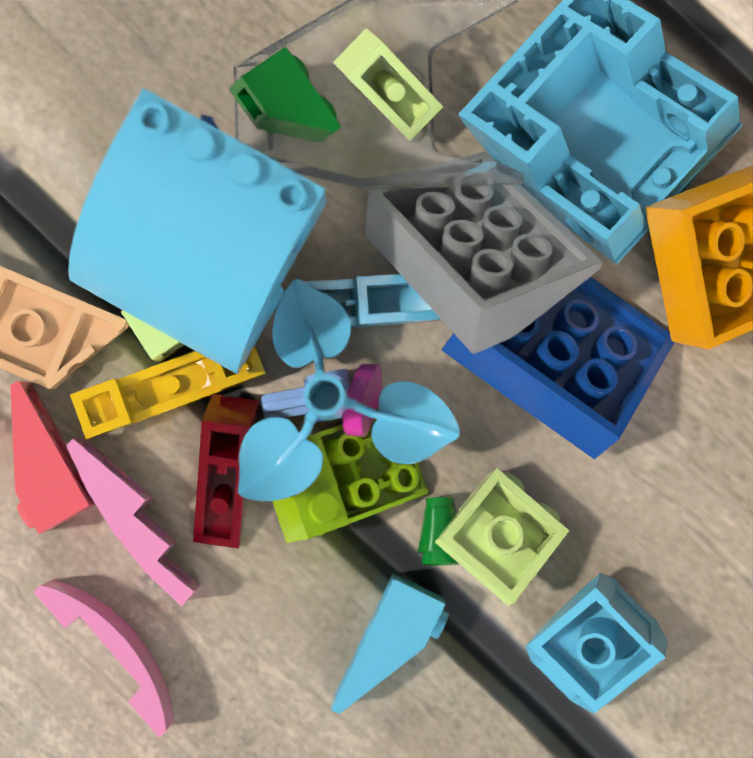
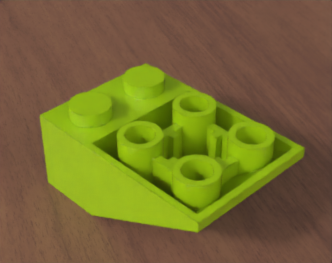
[272,418,429,543]

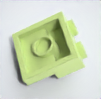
[435,468,569,606]

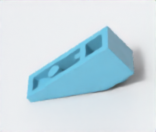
[331,573,449,714]

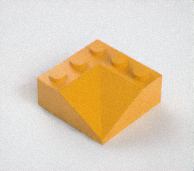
[645,165,753,350]

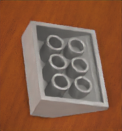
[364,151,602,354]

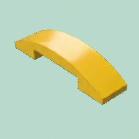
[70,346,266,439]

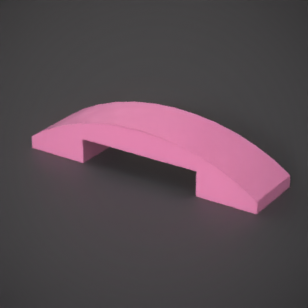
[33,579,174,738]

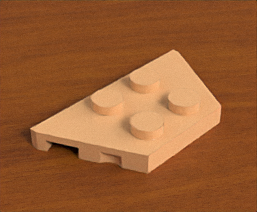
[0,266,129,390]

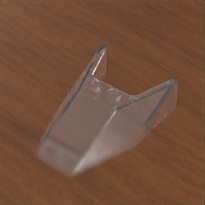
[234,0,525,190]

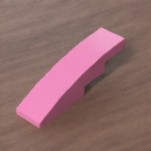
[66,438,201,607]

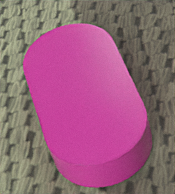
[342,363,382,437]

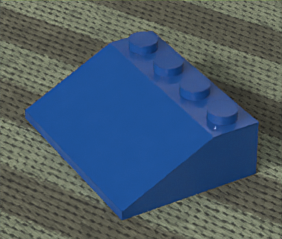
[441,276,675,460]

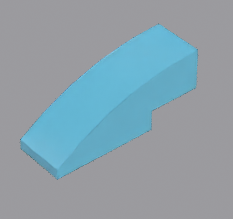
[305,274,441,329]

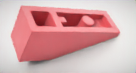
[10,381,96,534]

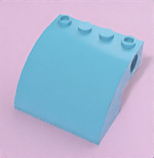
[458,0,742,265]
[68,88,327,374]

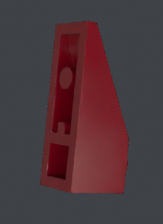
[193,394,259,549]

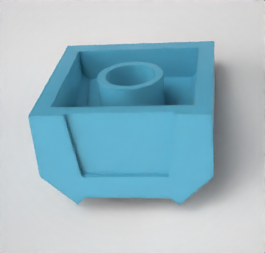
[526,573,668,713]

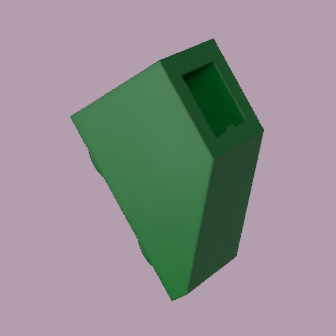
[229,46,342,143]

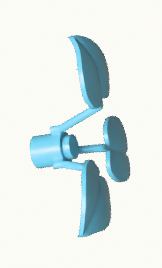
[238,279,460,501]

